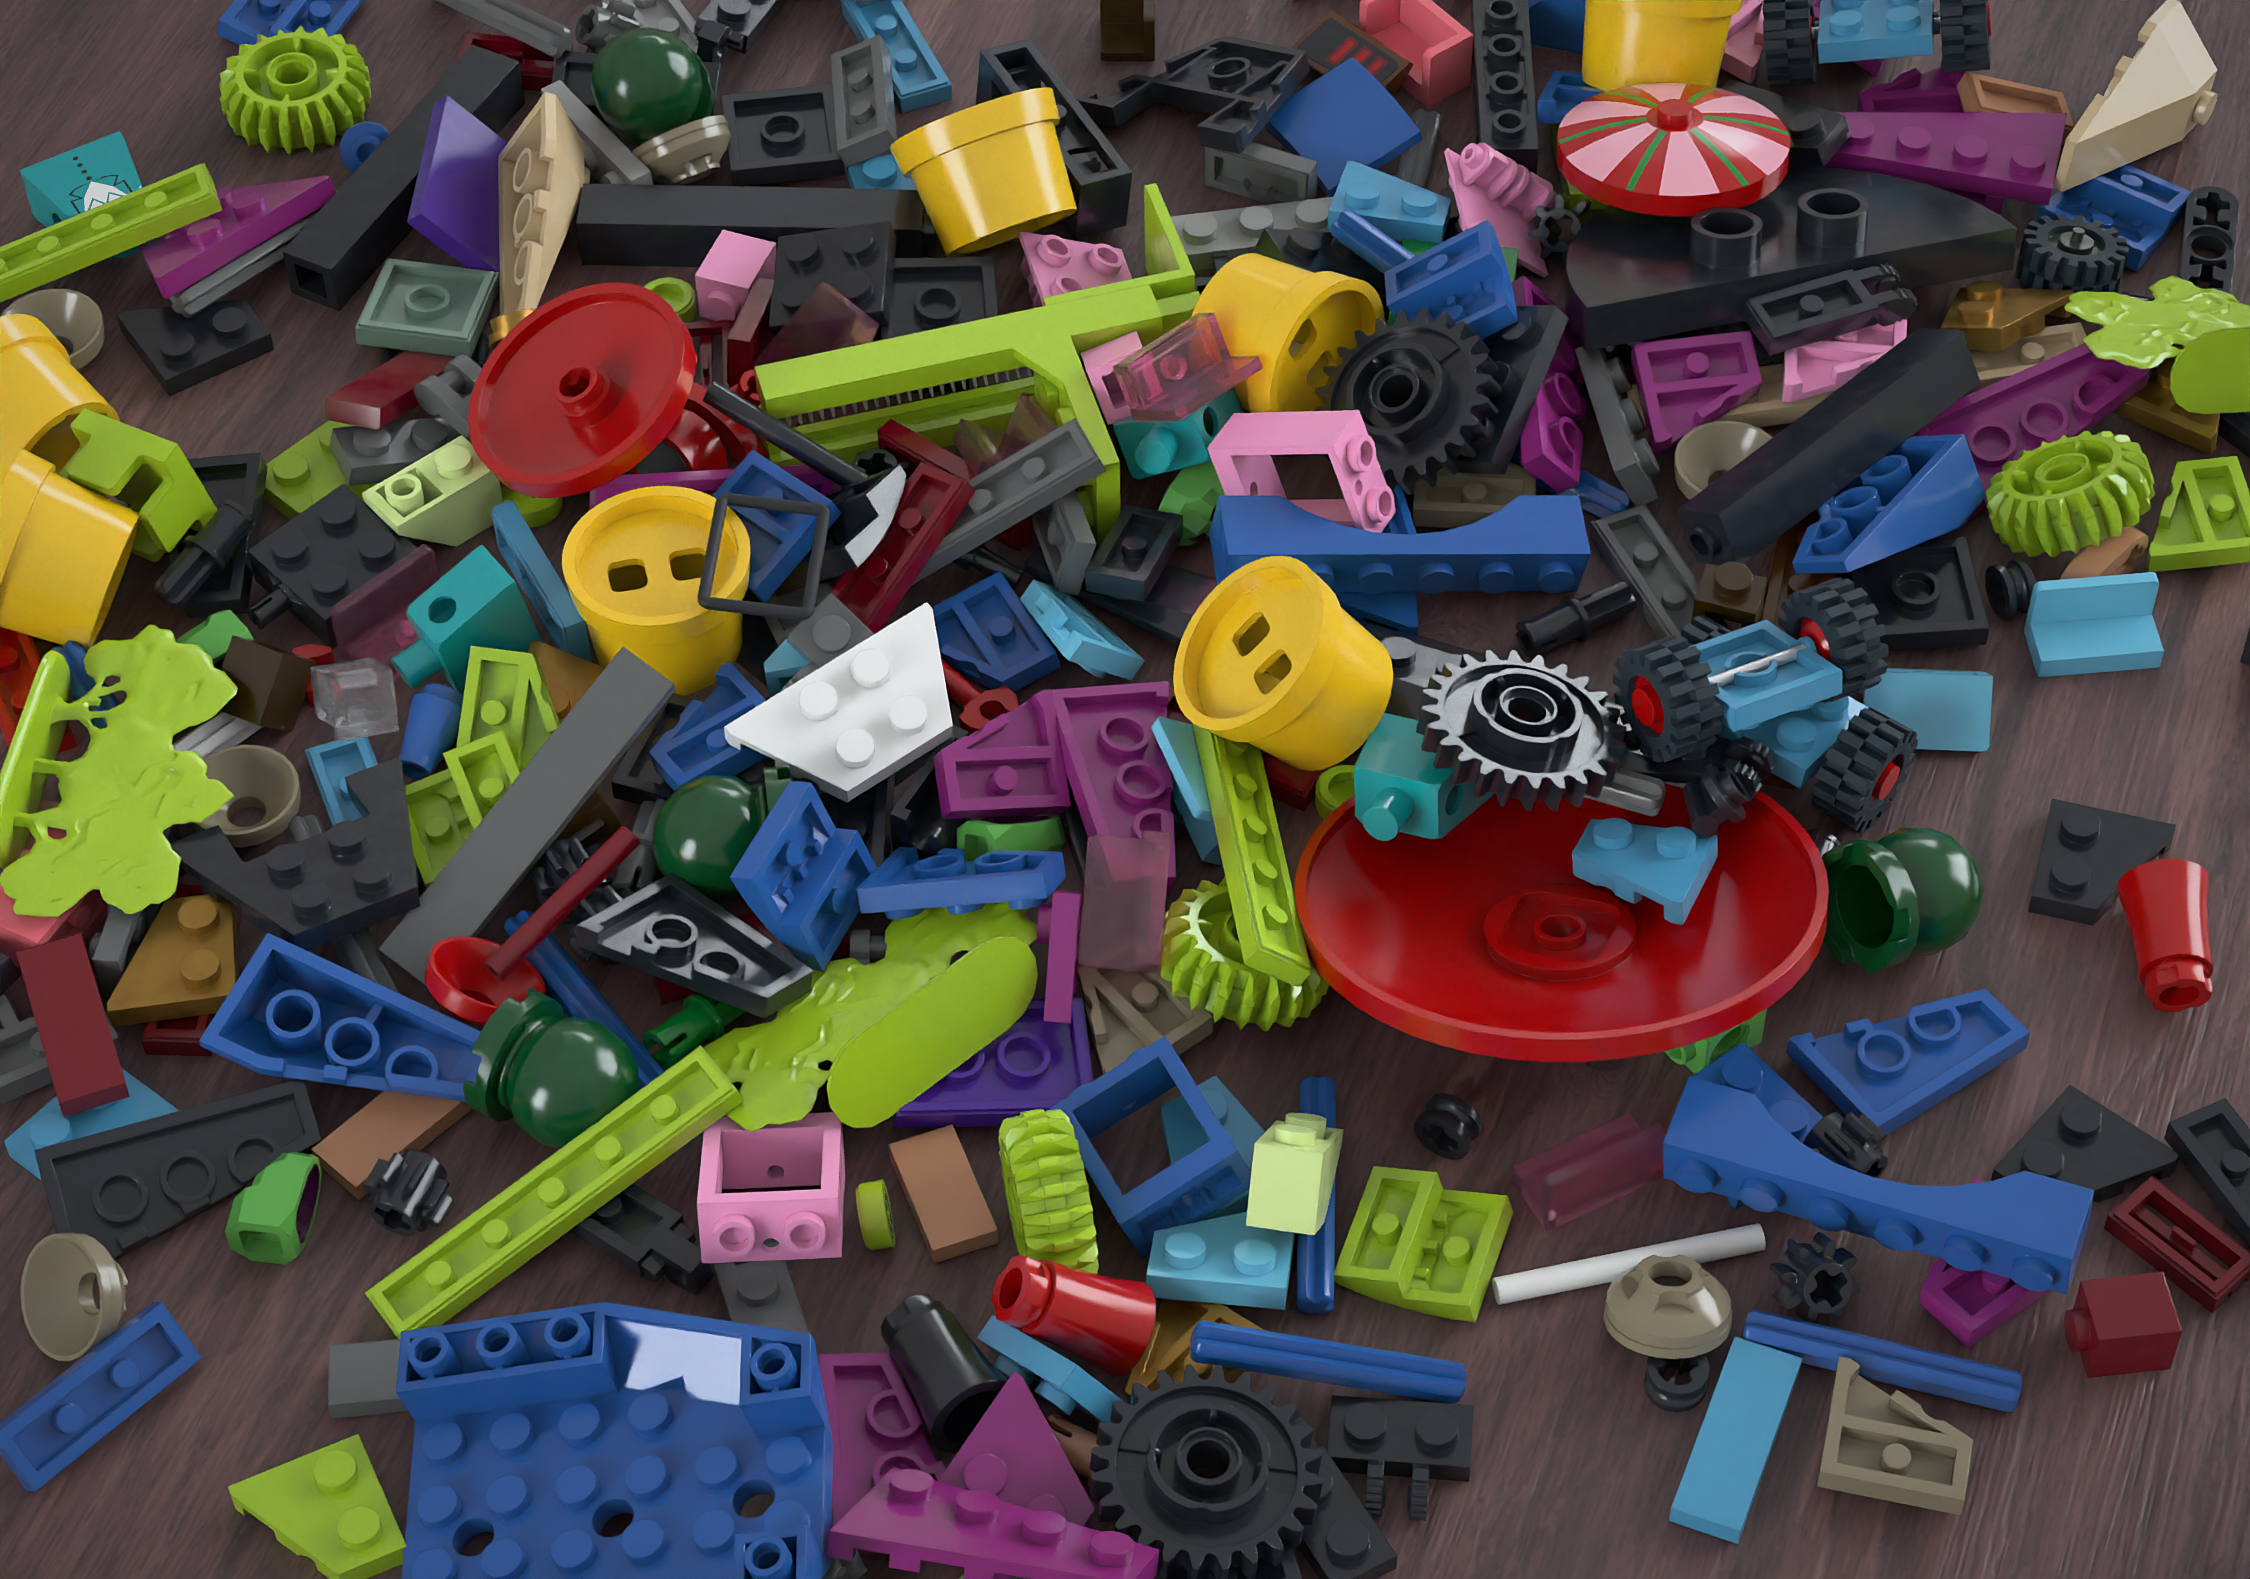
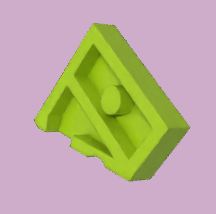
[456,646,560,773]

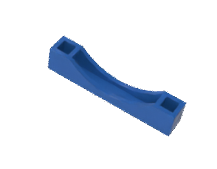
[1209,495,1591,594]
[1663,1076,2094,1295]

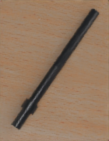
[703,381,1025,591]

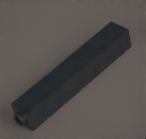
[282,45,525,311]
[576,184,937,267]
[1677,328,1981,565]

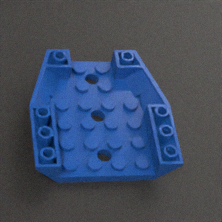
[396,1302,833,1579]

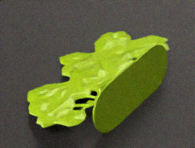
[2064,275,2250,414]
[0,625,238,917]
[703,902,1038,1132]

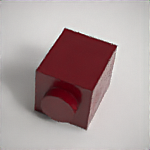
[2064,1272,2182,1378]

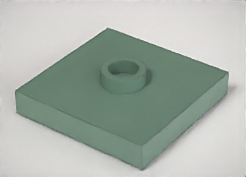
[355,258,499,358]

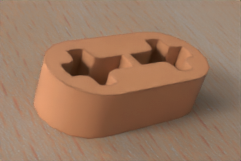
[2059,526,2149,580]

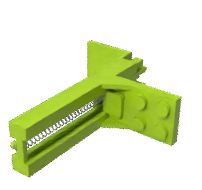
[754,183,1200,545]

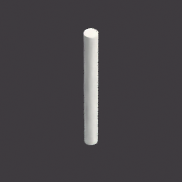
[1492,1223,1766,1305]

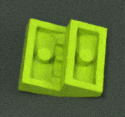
[406,730,520,889]
[1334,1166,1514,1322]

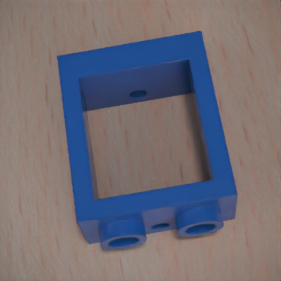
[1050,1036,1251,1257]

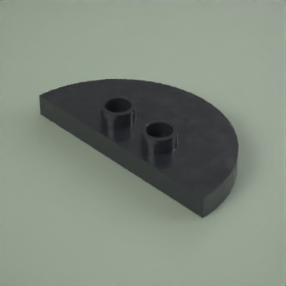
[1565,166,2017,351]

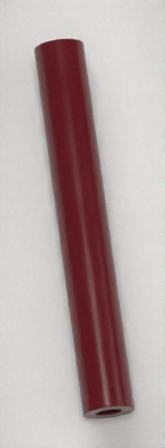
[484,825,640,982]

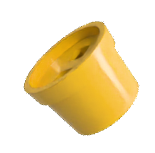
[1582,0,1743,91]
[890,87,1077,257]
[1186,253,1385,413]
[0,314,120,486]
[0,449,141,652]
[562,486,750,696]
[1173,556,1393,771]

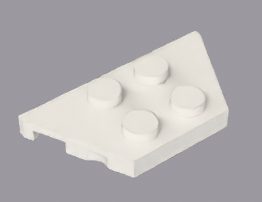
[724,602,953,802]

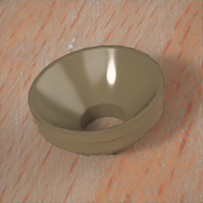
[632,115,731,186]
[0,289,105,371]
[1674,421,1773,499]
[190,745,301,848]
[20,1233,128,1361]
[1604,1255,1732,1359]

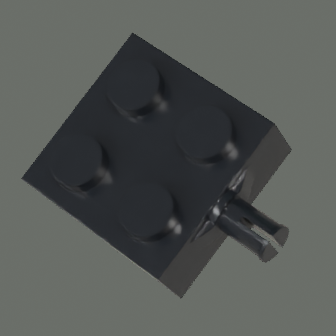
[246,484,424,650]

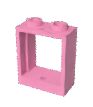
[1207,410,1396,533]
[697,1112,845,1263]

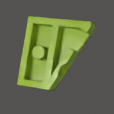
[2146,456,2250,572]
[228,1434,407,1579]

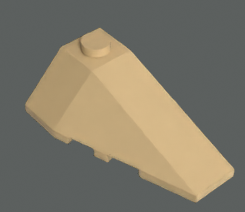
[2053,0,2218,192]
[498,92,590,315]

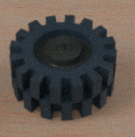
[2015,214,2129,293]

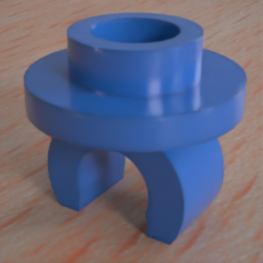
[340,121,391,174]

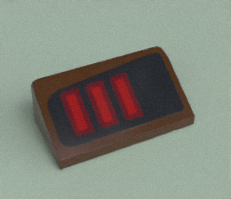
[1292,10,1414,98]

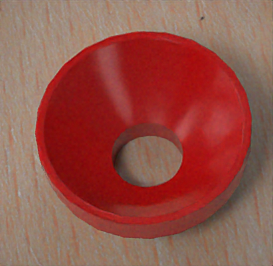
[424,936,545,1031]

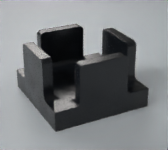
[876,257,998,393]

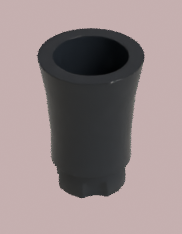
[881,1293,1008,1453]

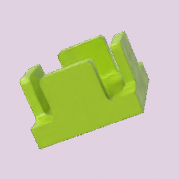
[58,408,218,562]

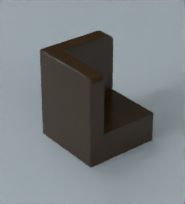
[1100,0,1155,61]
[220,635,317,732]

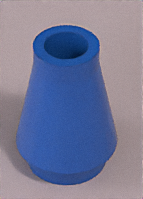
[398,684,463,781]

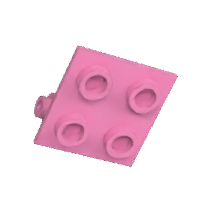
[1444,143,1557,278]
[1018,231,1132,308]

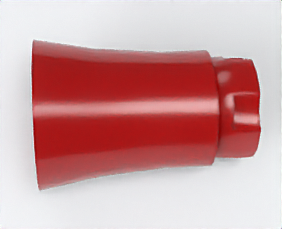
[2116,859,2213,1012]
[991,1255,1156,1376]

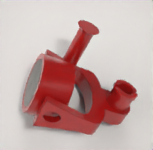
[630,352,768,474]

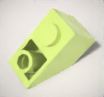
[362,435,503,547]
[1246,1113,1343,1235]

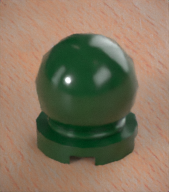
[591,27,715,147]
[651,765,791,903]
[1822,827,1984,974]
[463,989,638,1149]

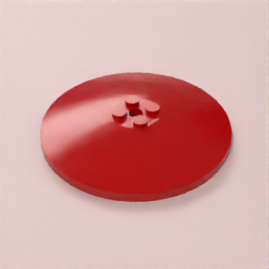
[1294,783,1829,1062]

